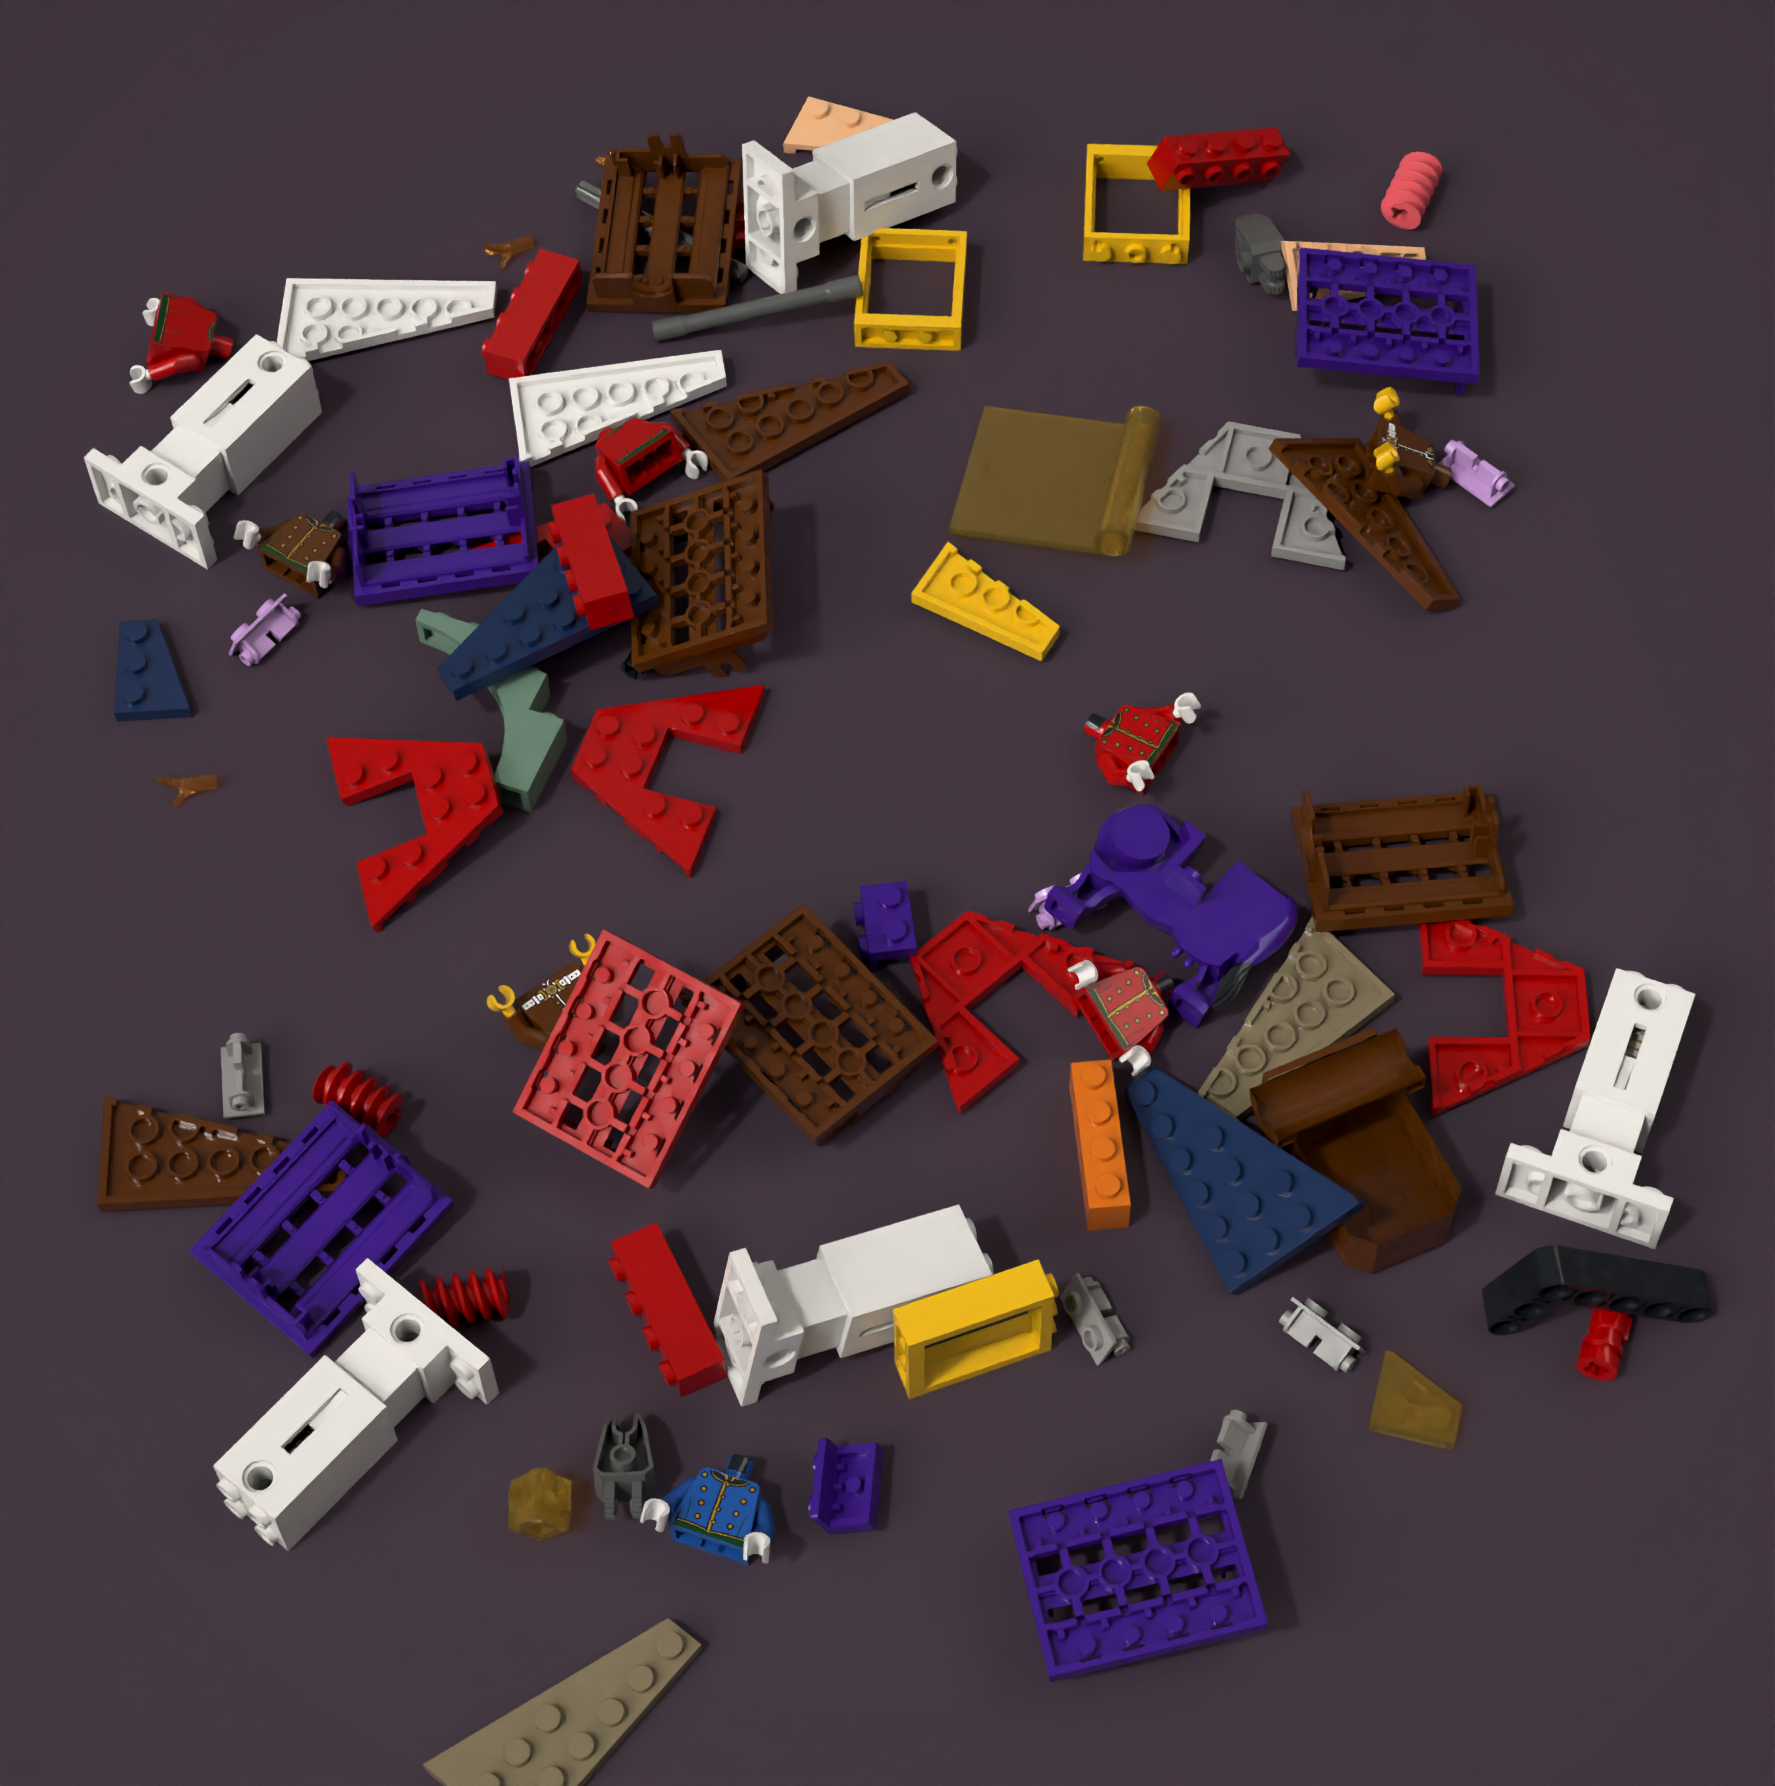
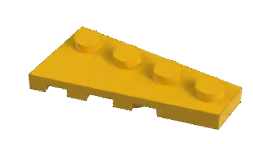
[911,542,1060,662]

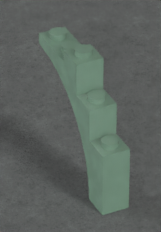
[415,609,567,813]

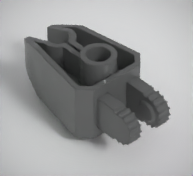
[1235,213,1286,295]
[593,1412,656,1520]

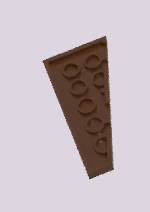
[670,361,909,482]
[97,1096,348,1212]

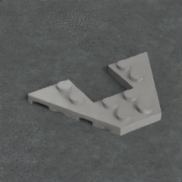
[1127,421,1346,570]

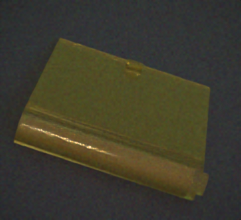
[949,406,1162,556]

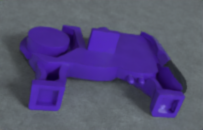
[1044,804,1299,1028]

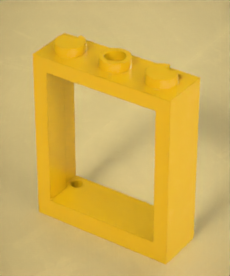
[1083,144,1190,264]
[854,228,967,351]
[893,1259,1059,1399]

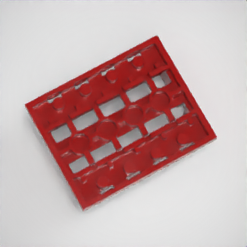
[513,929,746,1189]

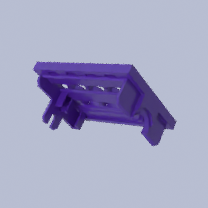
[1295,247,1479,396]
[346,456,540,606]
[189,1101,454,1359]
[1008,1459,1268,1683]

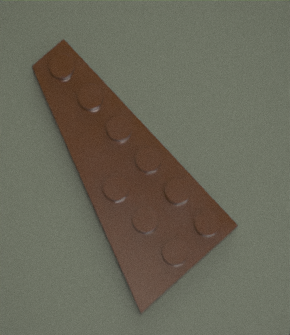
[1269,438,1461,610]

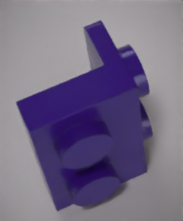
[853,881,917,972]
[808,1438,884,1535]

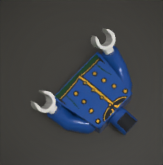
[640,1454,776,1566]

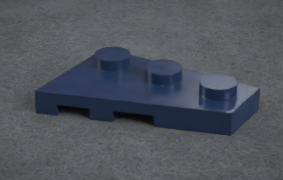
[114,619,192,722]

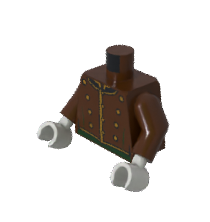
[233,511,349,599]

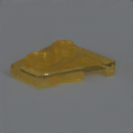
[1368,1350,1462,1450]

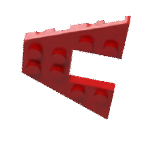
[571,685,765,878]
[326,737,504,933]
[910,910,1135,1114]
[1419,919,1591,1116]

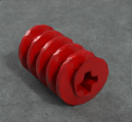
[312,1061,404,1139]
[419,1264,510,1328]

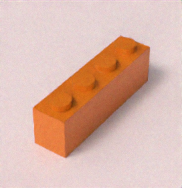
[1069,1059,1131,1231]

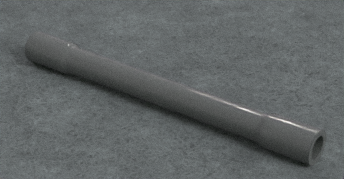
[652,275,863,342]

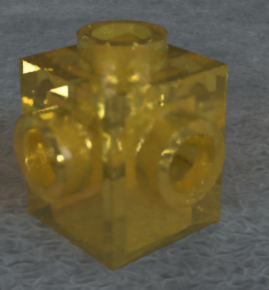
[508,1468,572,1541]

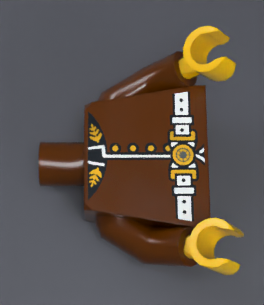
[1365,387,1452,499]
[487,934,606,1058]

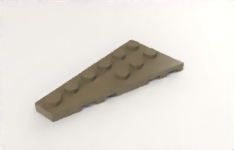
[1197,917,1395,1121]
[423,1618,702,1786]

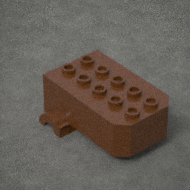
[1250,1028,1462,1274]

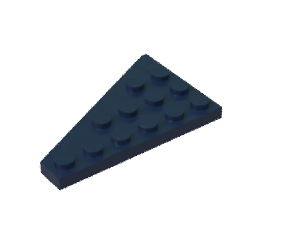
[437,533,659,701]
[1124,1067,1366,1295]

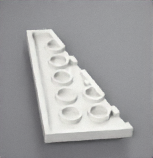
[277,278,497,361]
[509,350,727,467]

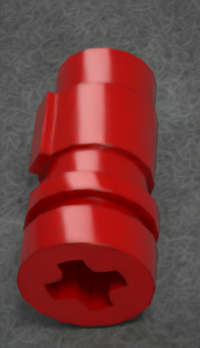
[1576,1308,1633,1381]

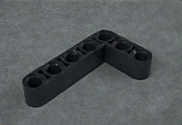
[1482,1245,1714,1335]

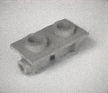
[221,1033,265,1119]
[1060,1273,1130,1366]
[1279,1297,1367,1373]
[1210,1410,1268,1500]

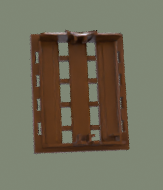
[586,132,743,313]
[630,469,774,678]
[1290,784,1514,932]
[681,903,938,1147]

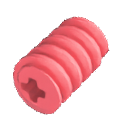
[1381,152,1443,230]

